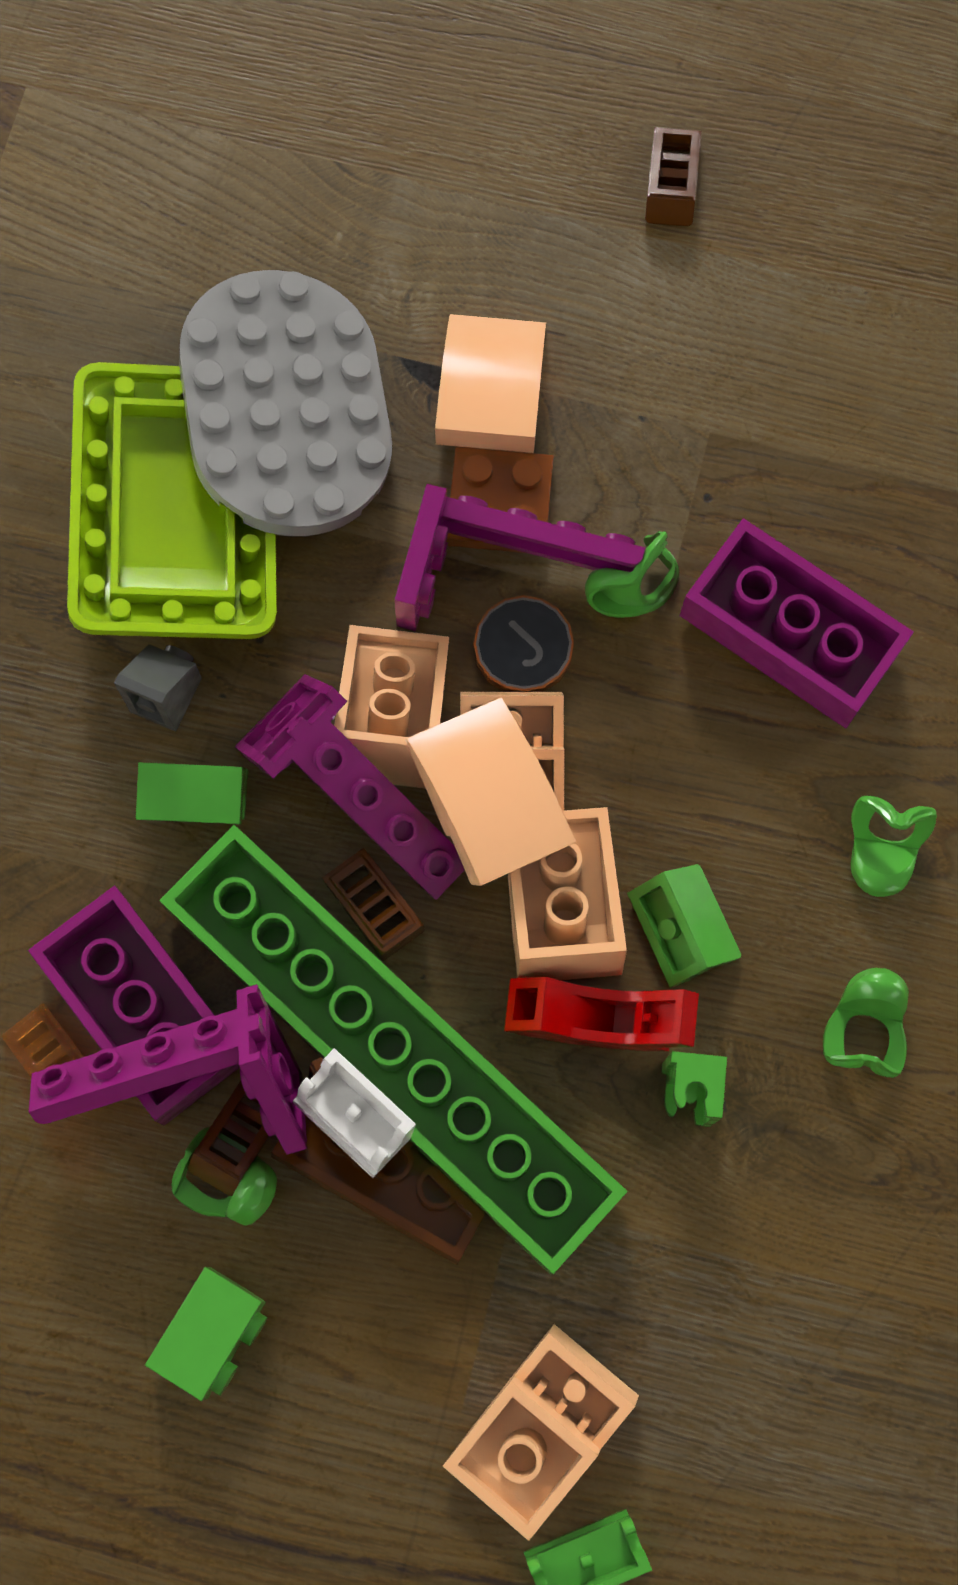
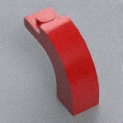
[504,977,699,1051]

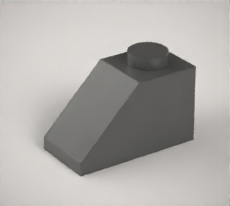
[114,644,202,732]

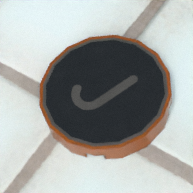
[473,595,574,692]

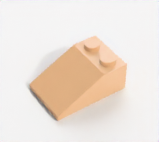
[334,625,449,789]
[508,807,627,980]

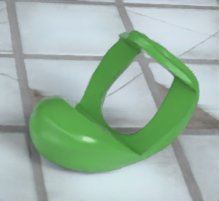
[585,531,680,618]
[851,796,937,897]
[823,968,909,1078]
[171,1127,277,1225]

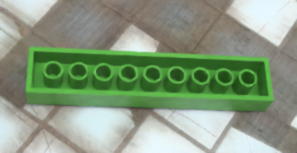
[159,825,628,1275]

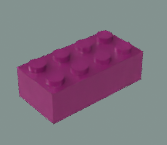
[679,518,914,729]
[28,885,240,1126]

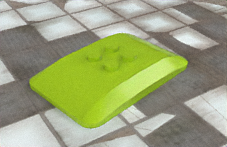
[67,362,277,639]

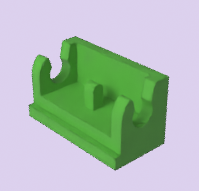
[136,762,248,824]
[661,1051,727,1127]
[524,1509,652,1585]

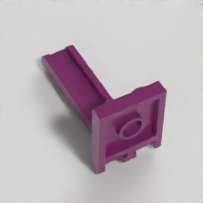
[395,484,645,631]
[235,674,465,900]
[29,984,307,1155]

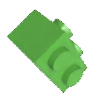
[145,1267,268,1401]

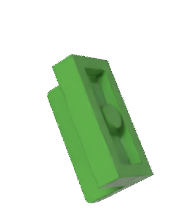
[627,864,741,988]

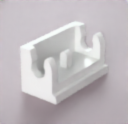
[293,1048,416,1178]

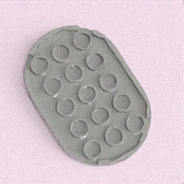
[179,270,392,536]

